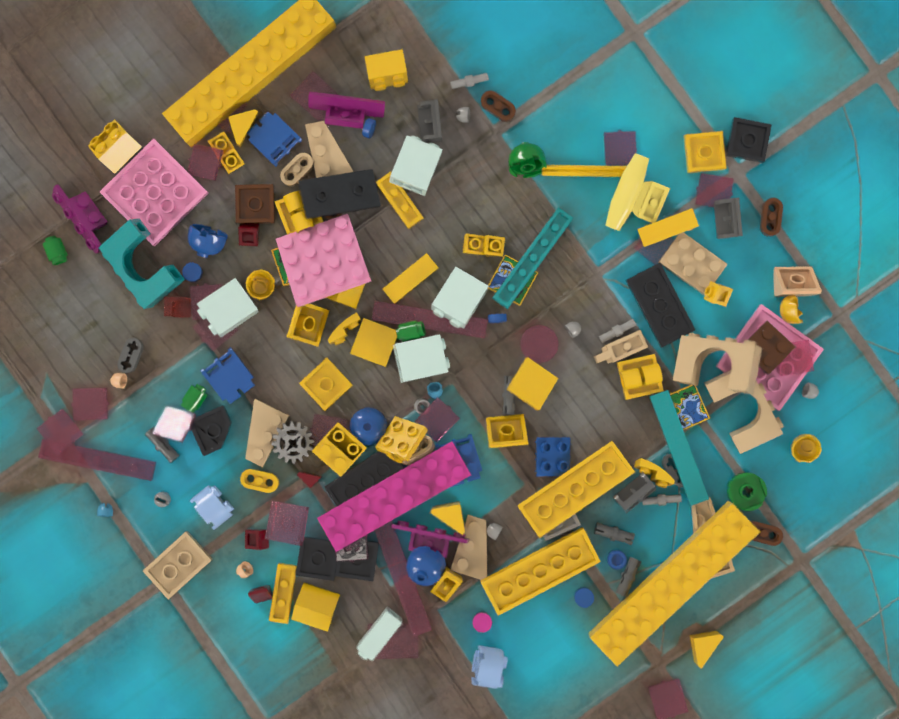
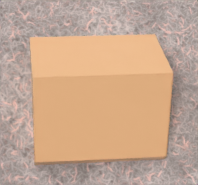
[773,266,822,297]

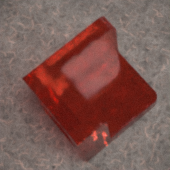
[164,297,192,318]

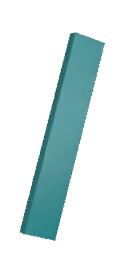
[492,207,574,310]
[649,390,709,506]

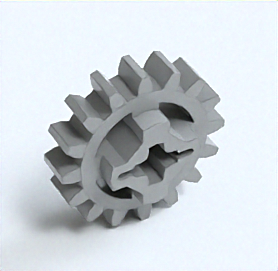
[271,421,314,464]

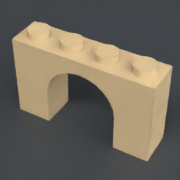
[673,333,762,394]
[704,370,784,454]

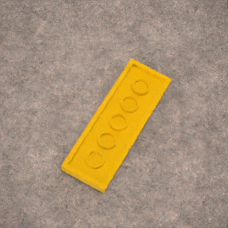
[517,441,635,539]
[480,527,601,616]

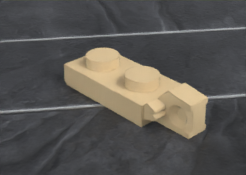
[594,330,648,364]

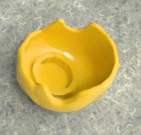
[246,269,275,300]
[780,295,803,324]
[791,434,822,463]

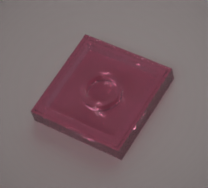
[265,501,309,546]

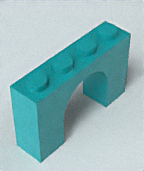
[99,218,185,309]

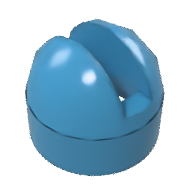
[427,382,443,399]
[97,503,113,517]

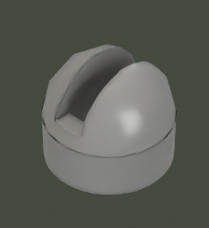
[456,107,470,123]
[565,322,581,338]
[802,382,819,399]
[414,398,430,415]
[154,492,171,507]
[487,523,503,540]

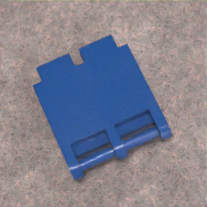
[247,112,302,167]
[200,347,255,404]
[435,434,483,487]

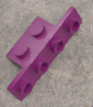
[308,92,385,129]
[52,184,107,254]
[391,520,470,558]

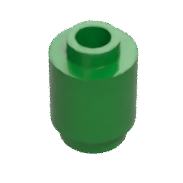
[42,236,68,265]
[396,320,426,342]
[181,383,208,413]

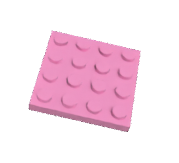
[100,138,209,246]
[276,214,371,307]
[716,304,824,411]

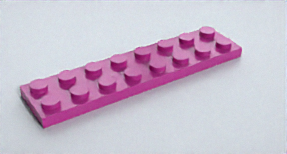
[317,441,471,552]

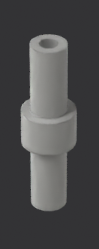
[450,73,489,89]
[599,319,636,343]
[642,494,682,506]

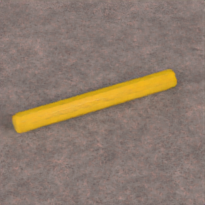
[542,165,627,177]

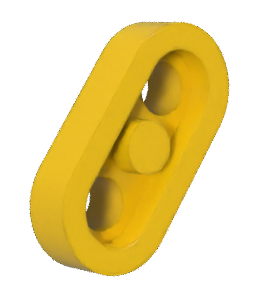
[240,469,279,493]

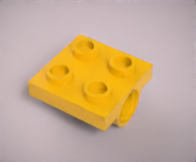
[275,191,323,235]
[617,354,664,400]
[375,416,428,463]

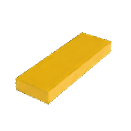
[376,171,424,229]
[637,208,699,247]
[383,253,439,304]
[269,563,297,624]

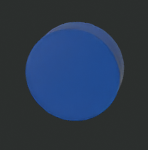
[362,118,376,139]
[182,263,203,282]
[488,314,507,323]
[607,550,627,570]
[574,587,594,608]

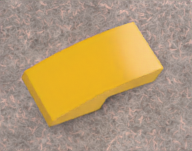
[208,131,245,174]
[463,233,505,257]
[328,313,362,346]
[634,458,675,488]

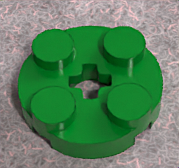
[727,472,767,511]

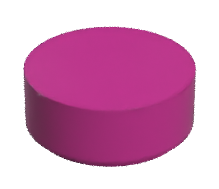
[473,612,492,633]

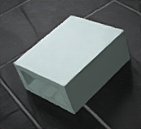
[389,136,443,196]
[431,267,489,329]
[197,278,259,337]
[393,335,450,383]
[357,606,402,661]

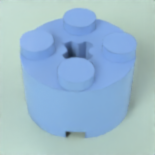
[190,485,234,530]
[471,645,507,689]

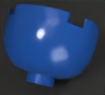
[187,224,228,258]
[349,407,388,446]
[406,546,446,586]

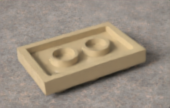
[658,232,727,296]
[143,531,213,599]

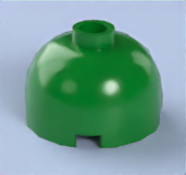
[508,142,547,178]

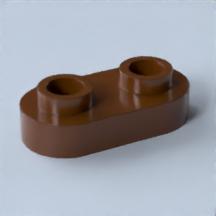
[481,91,516,122]
[760,198,783,237]
[750,521,783,546]

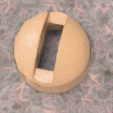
[110,373,127,389]
[236,561,253,579]

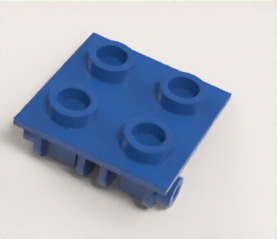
[535,437,570,477]

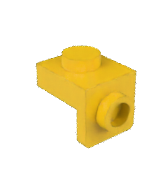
[703,281,733,307]

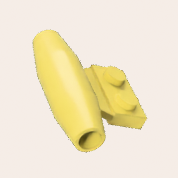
[606,153,670,231]

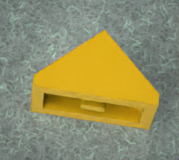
[228,109,258,147]
[430,566,463,602]
[690,631,724,669]

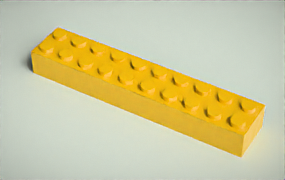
[162,0,336,148]
[589,501,760,666]

